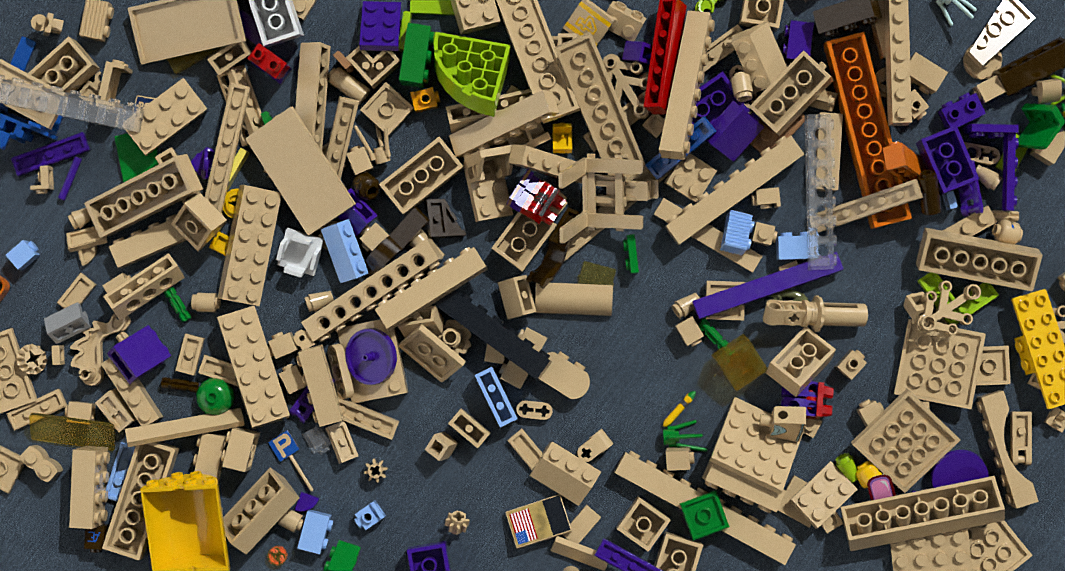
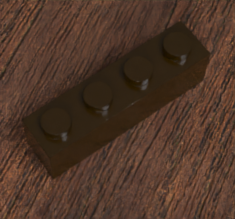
[993,37,1065,96]

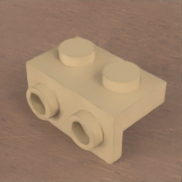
[606,1,647,41]

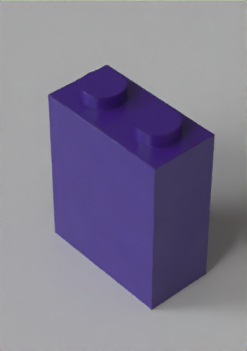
[707,101,764,162]
[107,325,171,384]

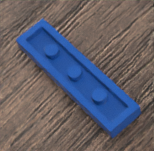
[646,117,717,180]

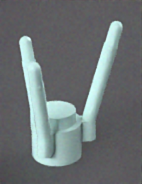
[936,0,977,26]

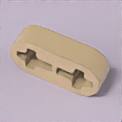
[516,400,553,420]

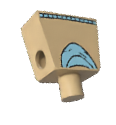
[759,406,806,442]

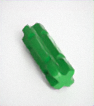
[164,287,191,322]
[698,319,730,352]

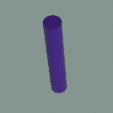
[58,156,82,200]

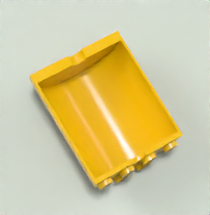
[140,471,230,571]

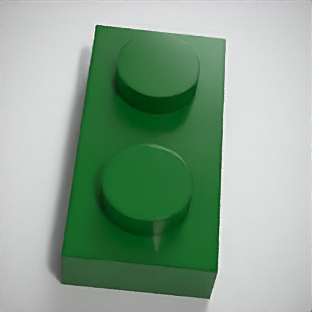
[623,234,639,274]

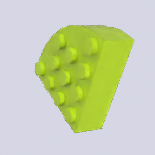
[433,32,511,117]

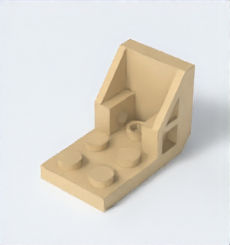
[464,145,513,222]

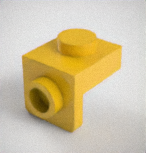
[553,123,572,153]

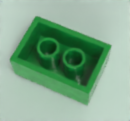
[399,23,435,88]

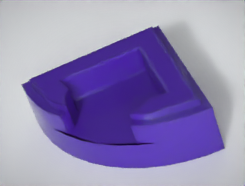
[295,492,320,511]

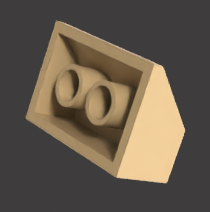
[732,21,787,93]
[529,442,601,506]

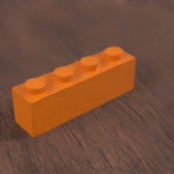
[883,142,926,182]

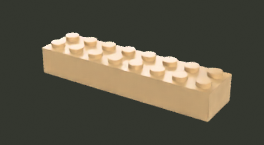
[841,476,1005,551]

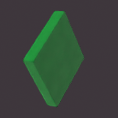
[679,490,730,540]

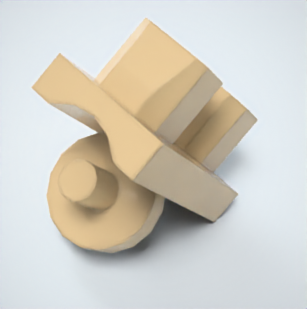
[31,13,64,36]

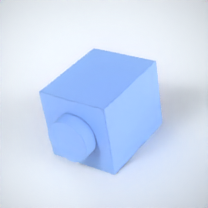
[6,240,40,270]

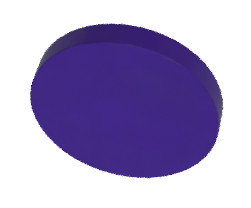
[345,328,397,385]
[931,450,989,488]

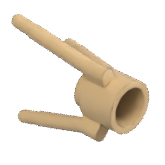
[354,125,391,164]

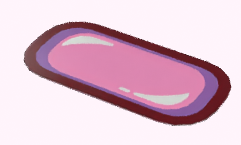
[867,474,896,501]

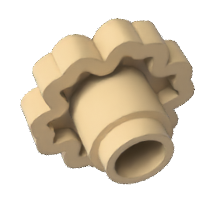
[436,320,472,355]

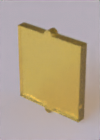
[578,261,616,286]

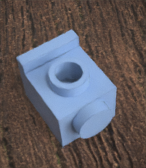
[354,500,386,530]

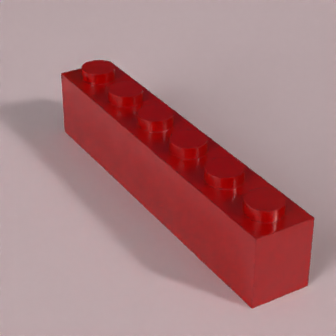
[643,0,687,115]

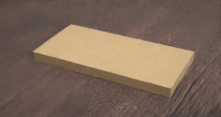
[128,0,246,64]
[245,106,356,236]

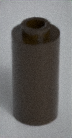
[917,170,941,215]

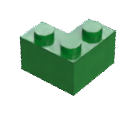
[323,540,361,571]

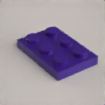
[359,1,401,51]

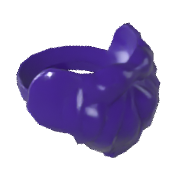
[191,147,215,179]

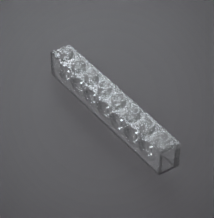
[804,114,837,270]

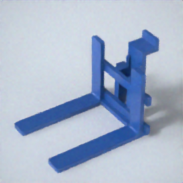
[0,37,73,150]

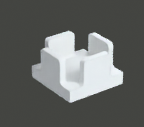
[276,228,324,277]

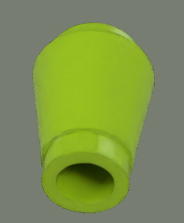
[835,453,858,483]

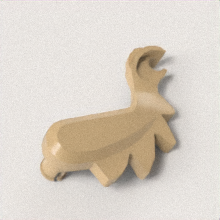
[70,314,131,386]

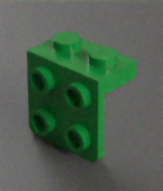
[1018,103,1065,149]

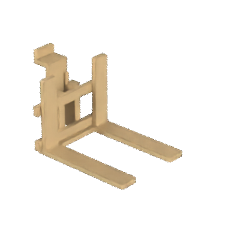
[558,154,659,243]

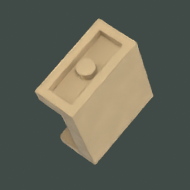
[96,59,133,115]

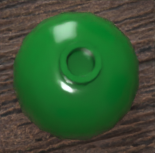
[196,378,236,415]

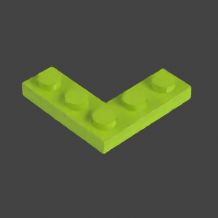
[918,272,999,327]

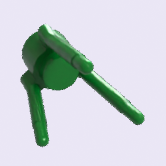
[663,420,708,452]

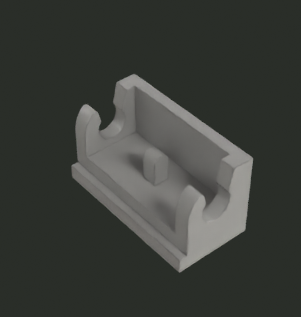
[44,302,91,344]

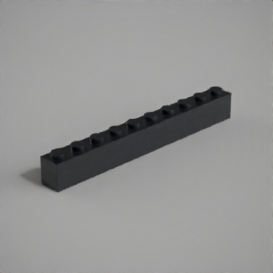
[386,249,552,381]

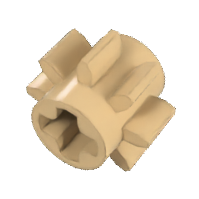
[364,458,388,483]
[445,510,470,535]

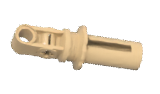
[762,295,868,332]

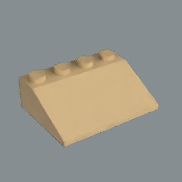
[338,319,408,403]

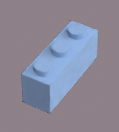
[321,219,368,283]
[475,366,518,427]

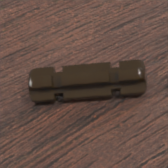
[161,377,199,393]

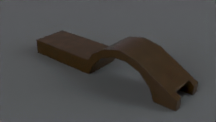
[365,207,430,276]
[526,207,580,289]

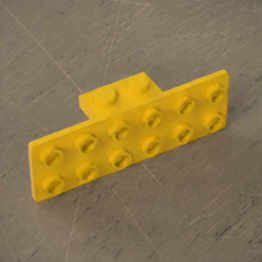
[1011,289,1065,409]

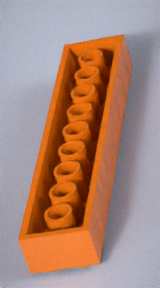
[823,32,912,229]

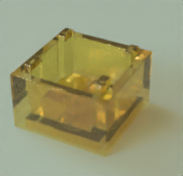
[711,334,768,392]

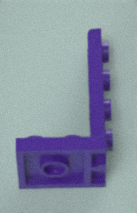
[963,124,1019,211]

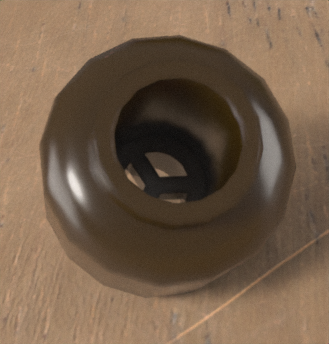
[352,172,380,201]

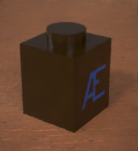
[84,524,109,553]

